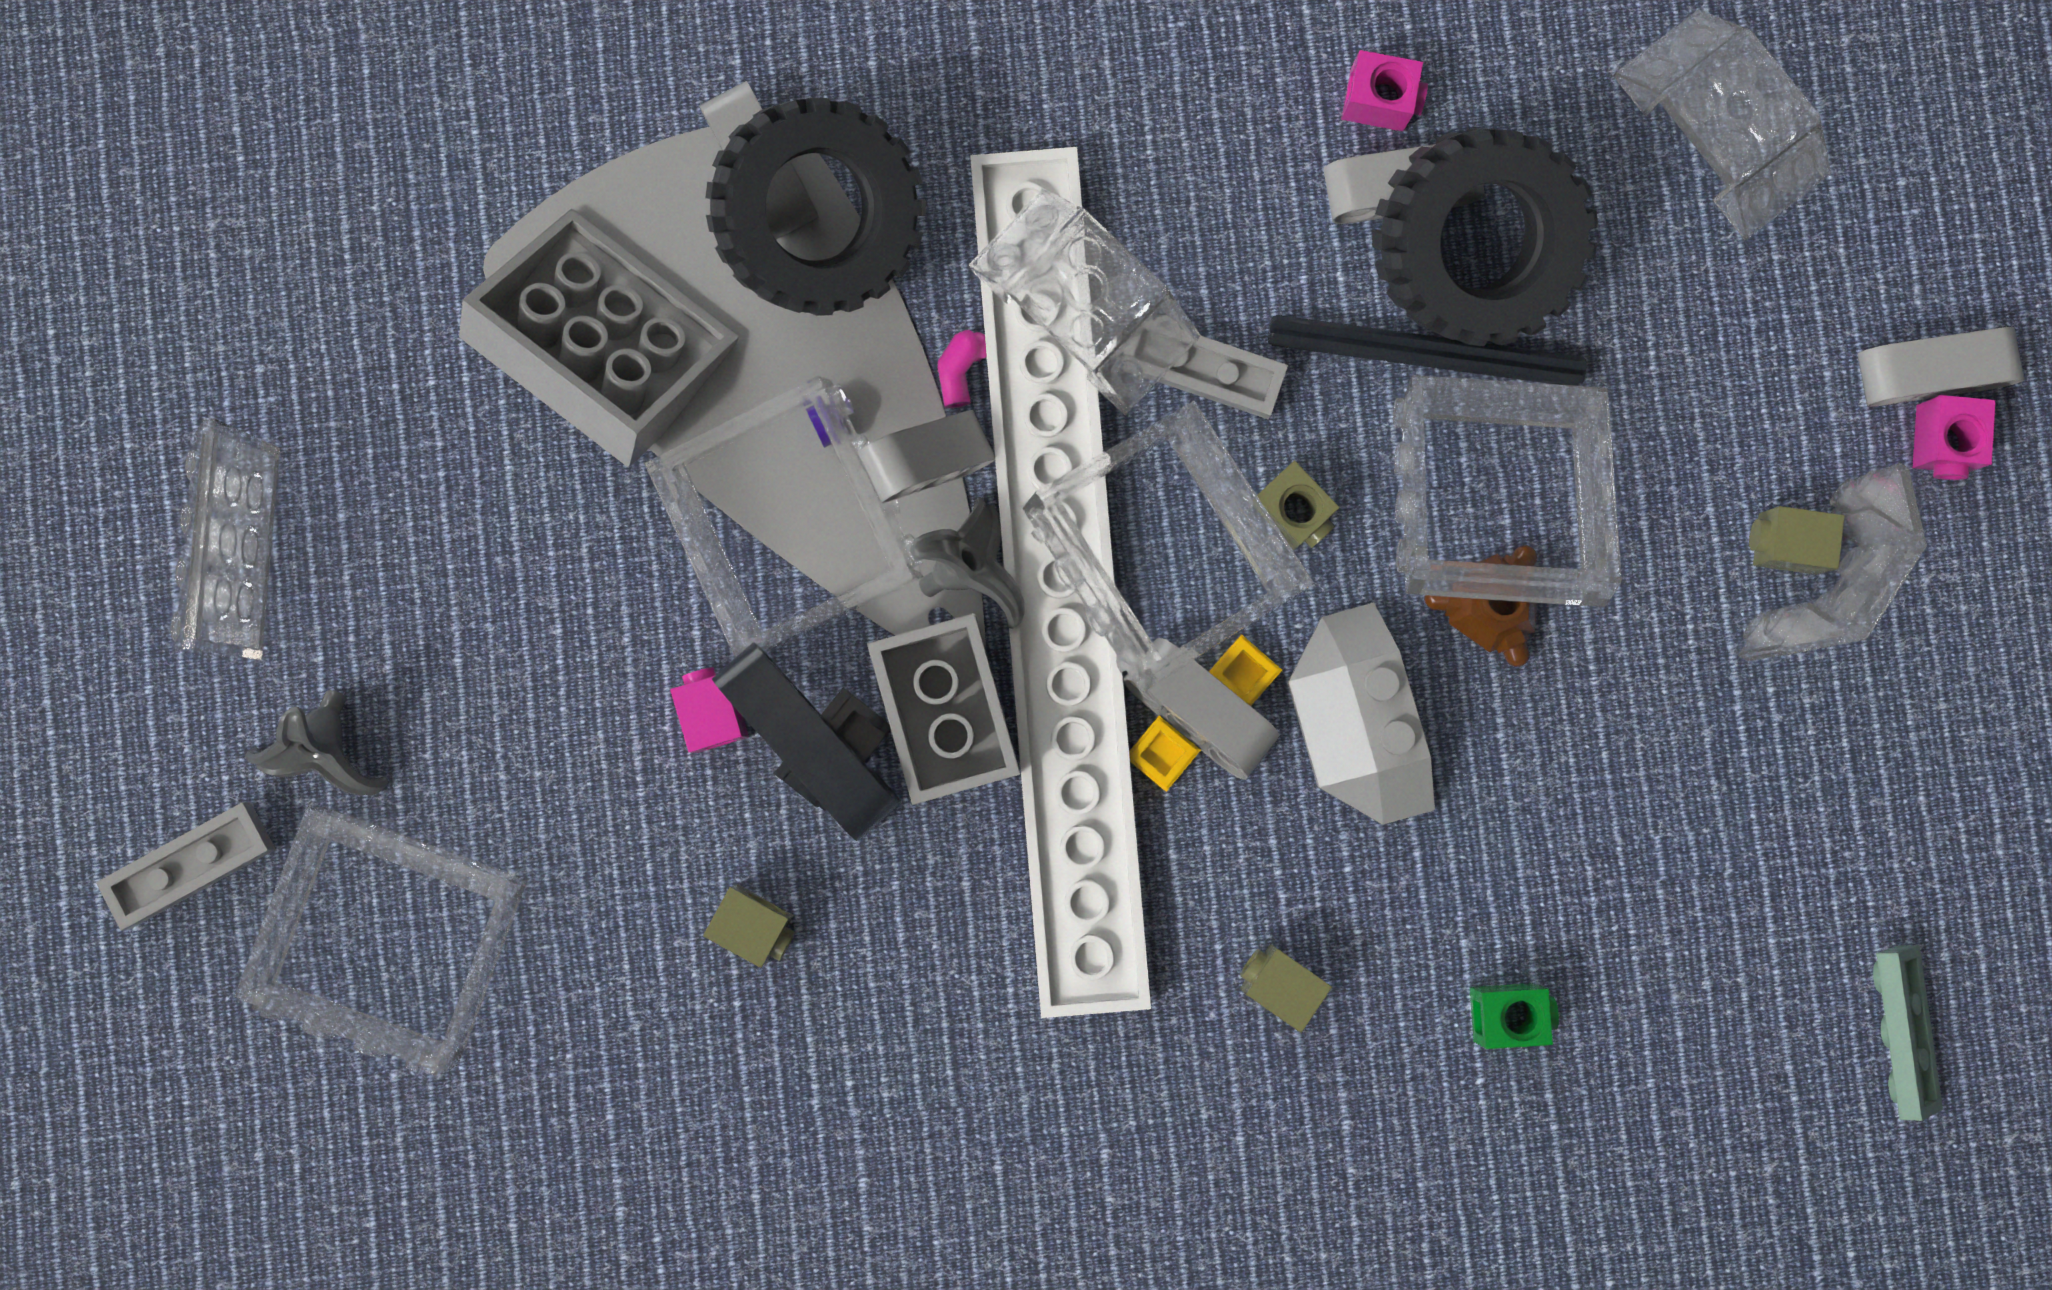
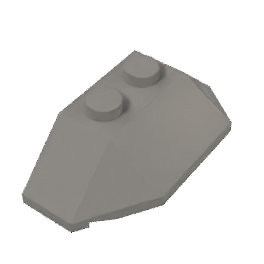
[1287,602,1435,825]

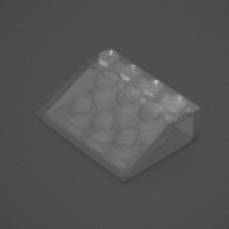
[170,418,280,660]

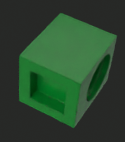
[1469,983,1559,1049]

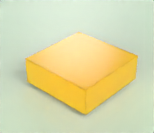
[1208,635,1282,706]
[1129,716,1201,792]

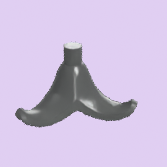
[910,497,1025,629]
[245,690,389,796]

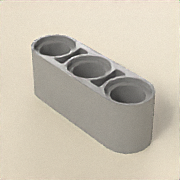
[699,81,819,240]
[1323,144,1485,224]
[1857,327,2025,407]
[858,410,995,503]
[1123,638,1280,780]

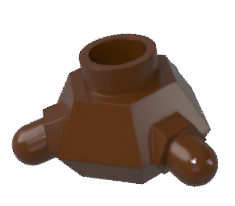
[1424,545,1539,667]

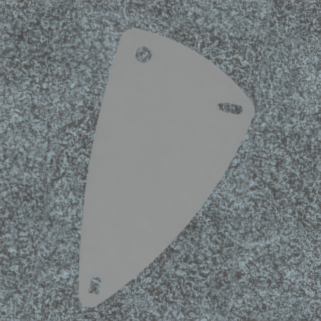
[483,127,986,646]

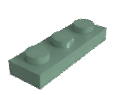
[1873,945,1943,1121]

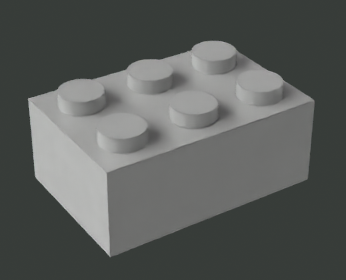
[867,613,1020,805]

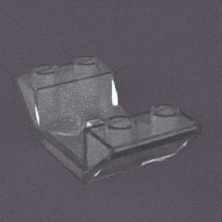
[1613,9,1832,240]
[968,188,1201,416]
[1738,462,1927,661]

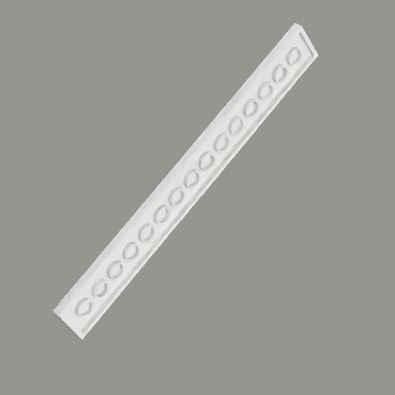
[970,147,1151,1018]

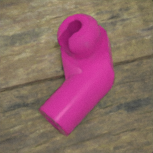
[938,330,987,408]

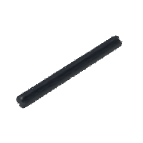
[1267,315,1587,387]

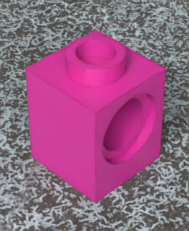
[1341,50,1428,131]
[1913,395,1996,480]
[670,667,749,753]

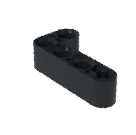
[712,641,902,841]

